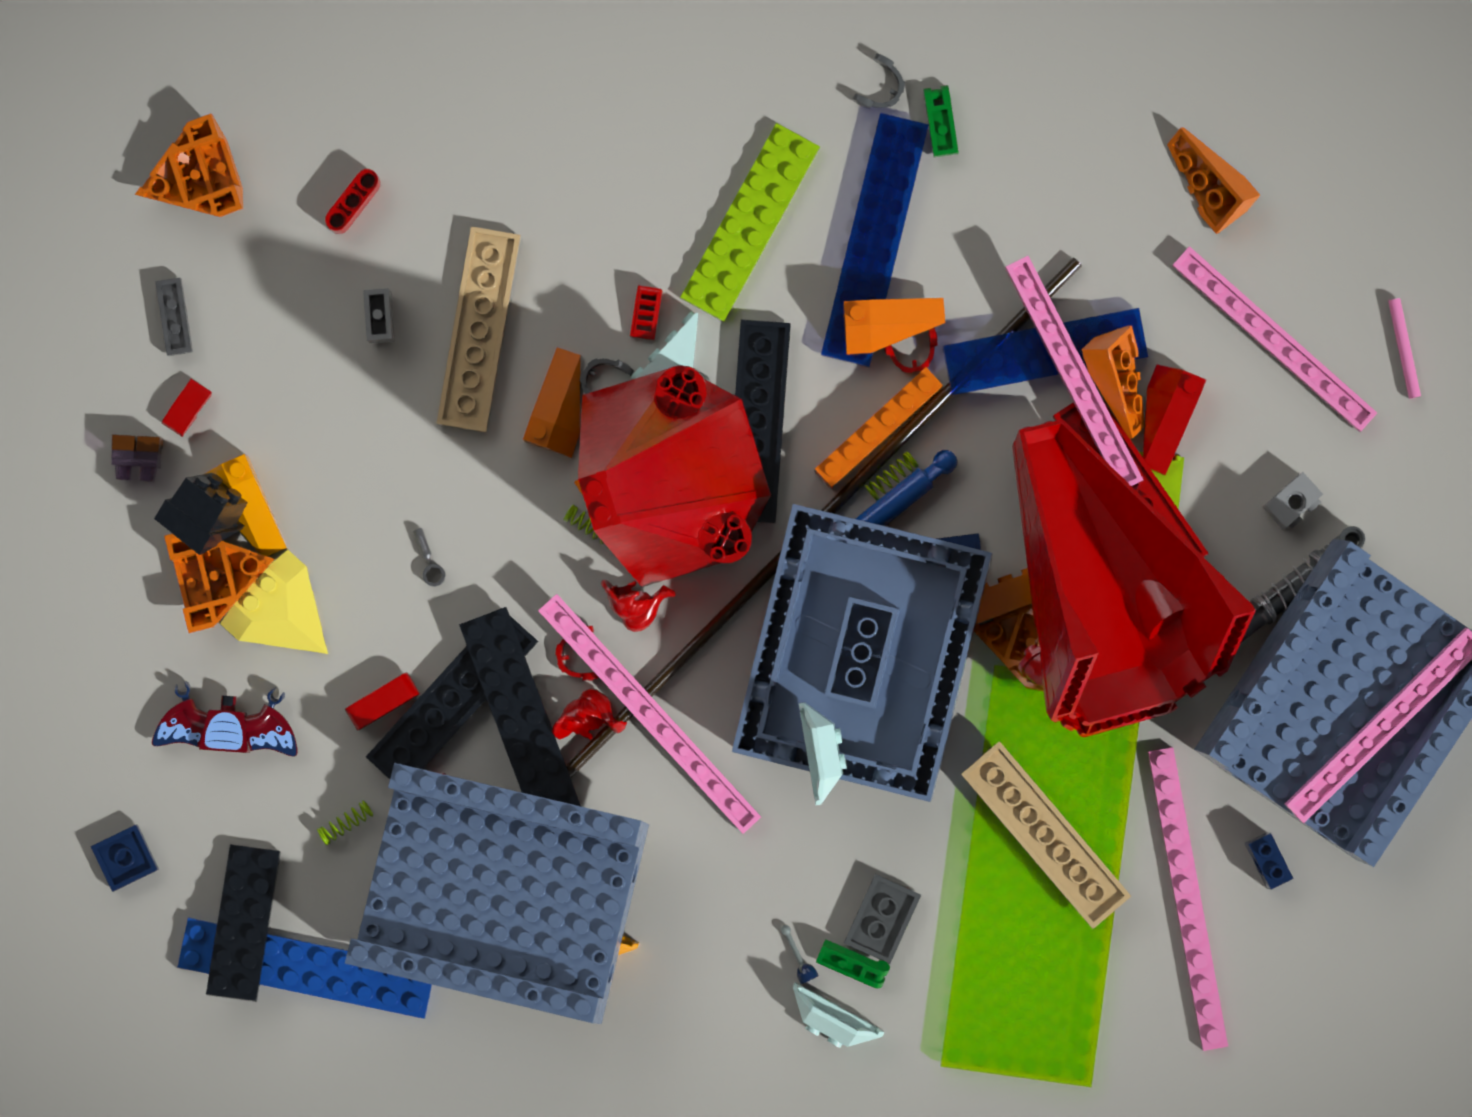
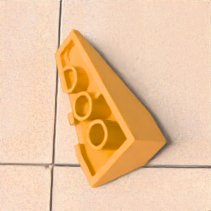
[205,454,287,556]

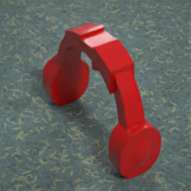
[884,328,938,373]
[555,625,599,681]

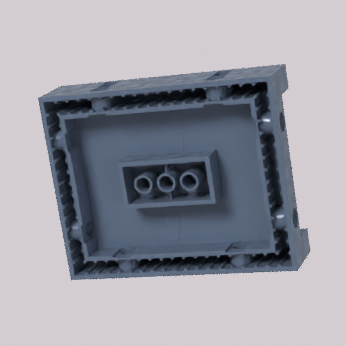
[732,504,993,802]
[1194,539,1472,867]
[345,763,649,1024]

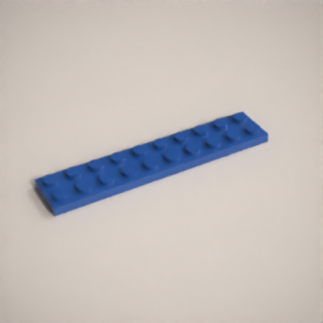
[177,917,432,1019]

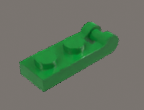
[923,85,959,158]
[816,939,890,989]

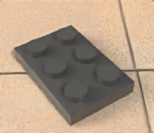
[844,874,921,964]

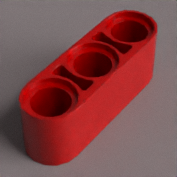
[325,169,381,234]
[344,672,420,731]

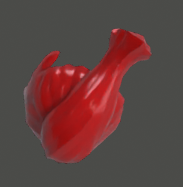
[601,580,676,632]
[551,689,627,740]

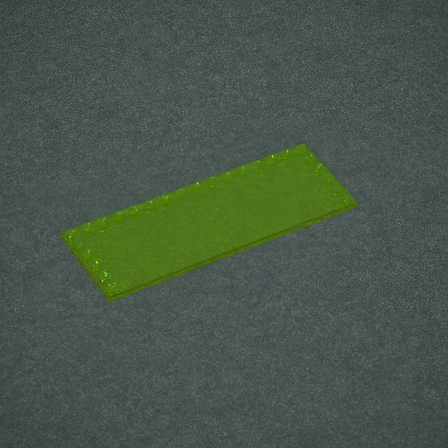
[940,665,1140,1087]

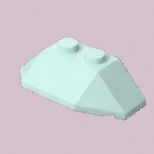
[799,702,847,806]
[793,982,884,1048]

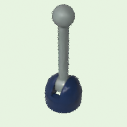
[781,925,819,985]

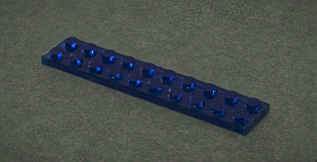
[821,113,929,368]

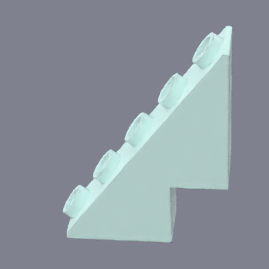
[631,311,699,379]

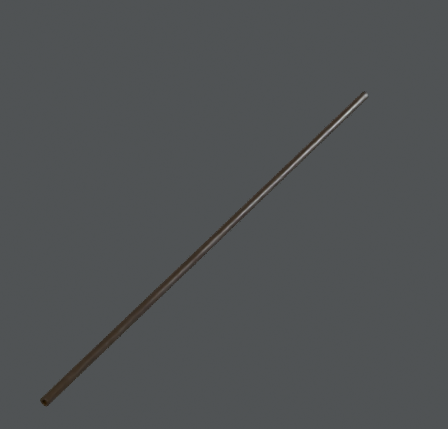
[566,257,1082,778]

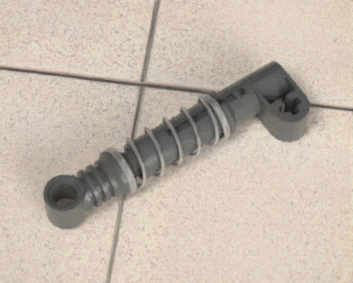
[1241,526,1365,643]

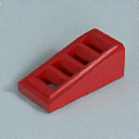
[630,285,663,340]

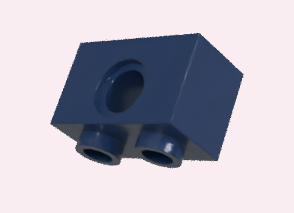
[1244,832,1294,890]

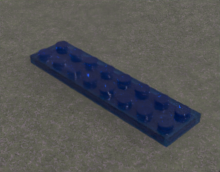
[942,308,1148,395]

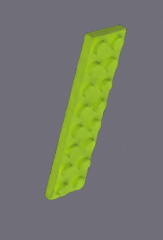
[680,123,820,322]

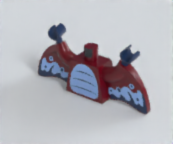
[152,681,298,757]

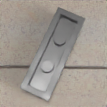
[155,277,193,356]

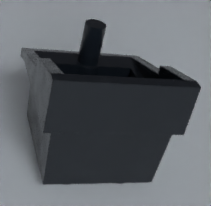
[154,473,248,555]

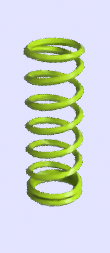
[865,451,919,500]
[563,504,609,549]
[317,800,373,845]

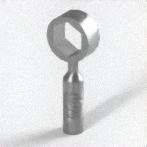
[413,528,446,587]

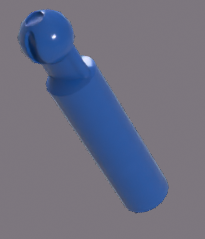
[855,450,958,526]

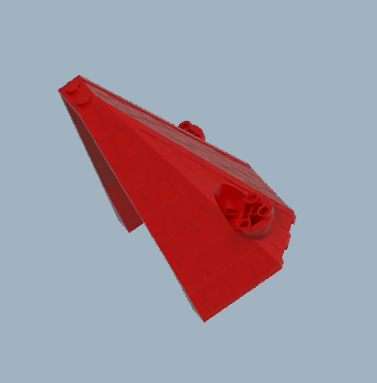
[578,365,771,587]
[1012,419,1256,738]

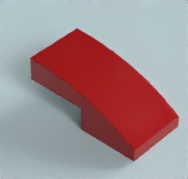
[161,379,212,437]

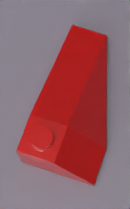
[1142,364,1206,476]

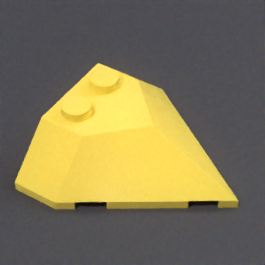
[220,550,328,654]

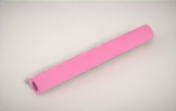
[1388,298,1421,399]

